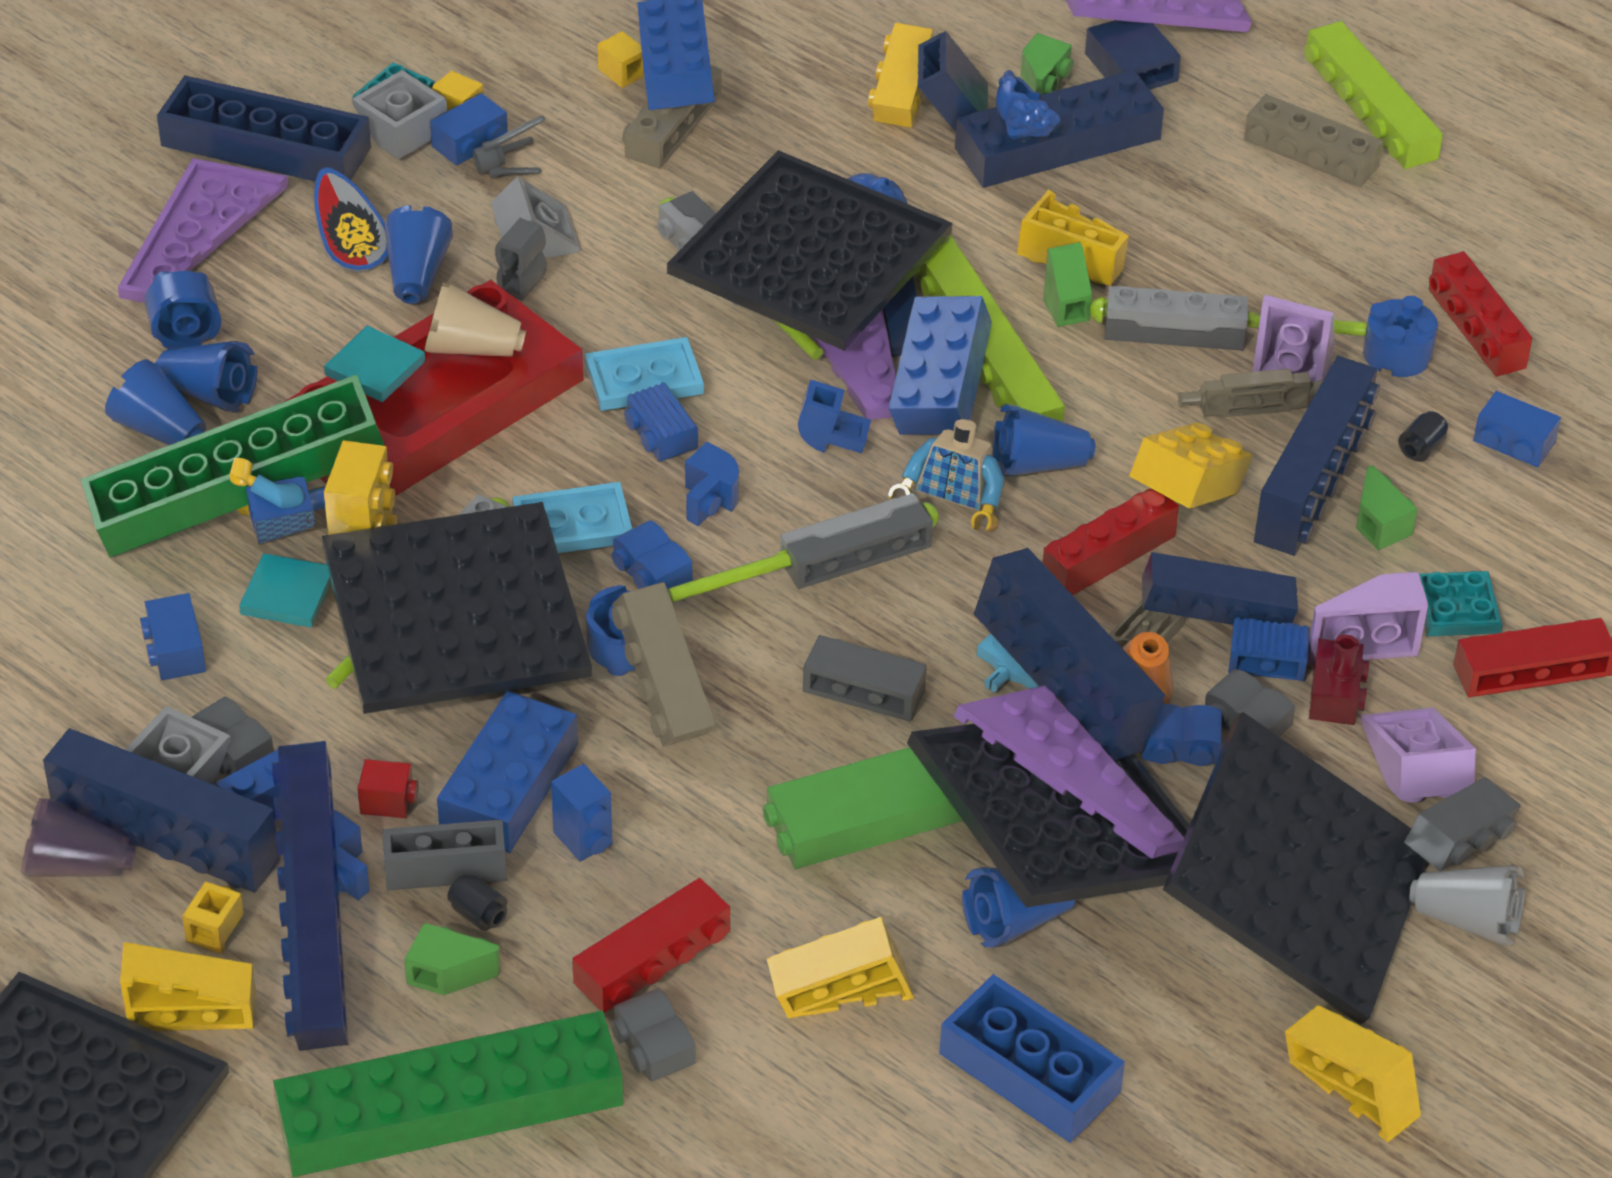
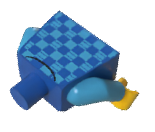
[229,458,326,544]

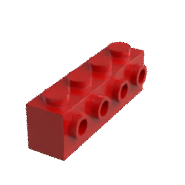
[1429,251,1533,377]
[1042,488,1179,595]
[1453,618,1612,698]
[572,877,730,1014]

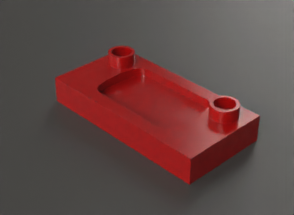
[284,279,584,496]

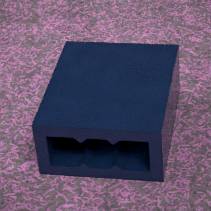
[1085,20,1181,90]
[918,31,988,132]

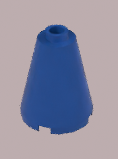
[385,205,453,304]
[155,341,258,412]
[105,359,206,445]
[992,404,1095,477]
[962,867,1075,948]

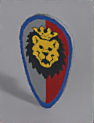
[314,167,388,273]

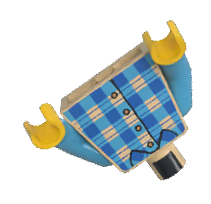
[889,419,1004,532]

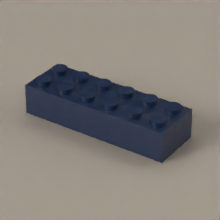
[955,70,1164,188]
[157,75,371,182]
[1254,355,1380,556]
[974,548,1165,760]
[43,728,280,893]

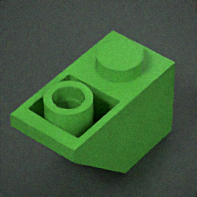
[1021,33,1074,95]
[1043,242,1092,327]
[1356,465,1418,551]
[404,923,501,995]

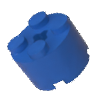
[144,271,221,349]
[1363,296,1438,377]
[586,585,641,676]

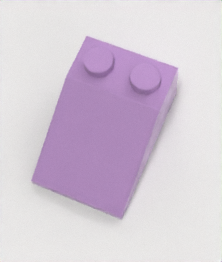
[1253,295,1335,381]
[1307,572,1428,664]
[1361,707,1476,802]

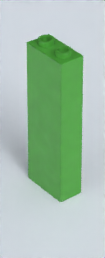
[762,747,963,869]

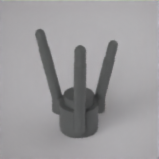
[472,116,545,179]

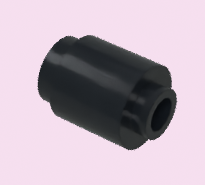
[1398,411,1448,462]
[447,875,507,931]

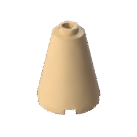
[424,283,526,357]

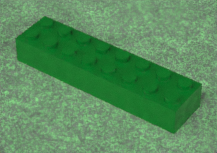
[81,374,385,558]
[273,1010,623,1177]

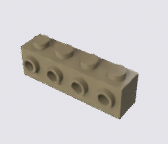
[622,65,722,169]
[1244,94,1383,187]
[612,582,716,747]

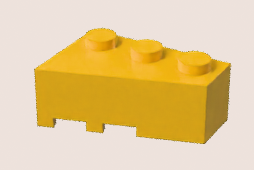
[868,22,933,128]
[1017,189,1129,286]
[766,917,914,1018]
[120,942,256,1031]
[1285,1005,1421,1143]

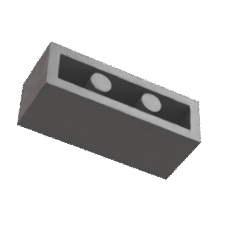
[803,635,927,722]
[1404,777,1521,871]
[382,820,507,890]

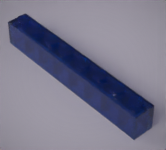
[272,741,348,1051]

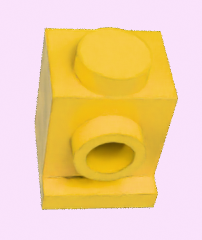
[182,881,244,954]

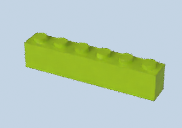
[1304,21,1443,169]

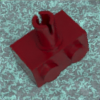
[1308,635,1369,725]

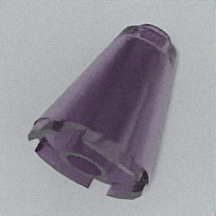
[21,798,137,877]

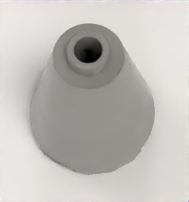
[1410,865,1525,946]

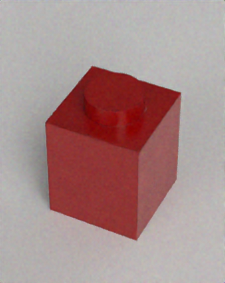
[357,759,419,819]

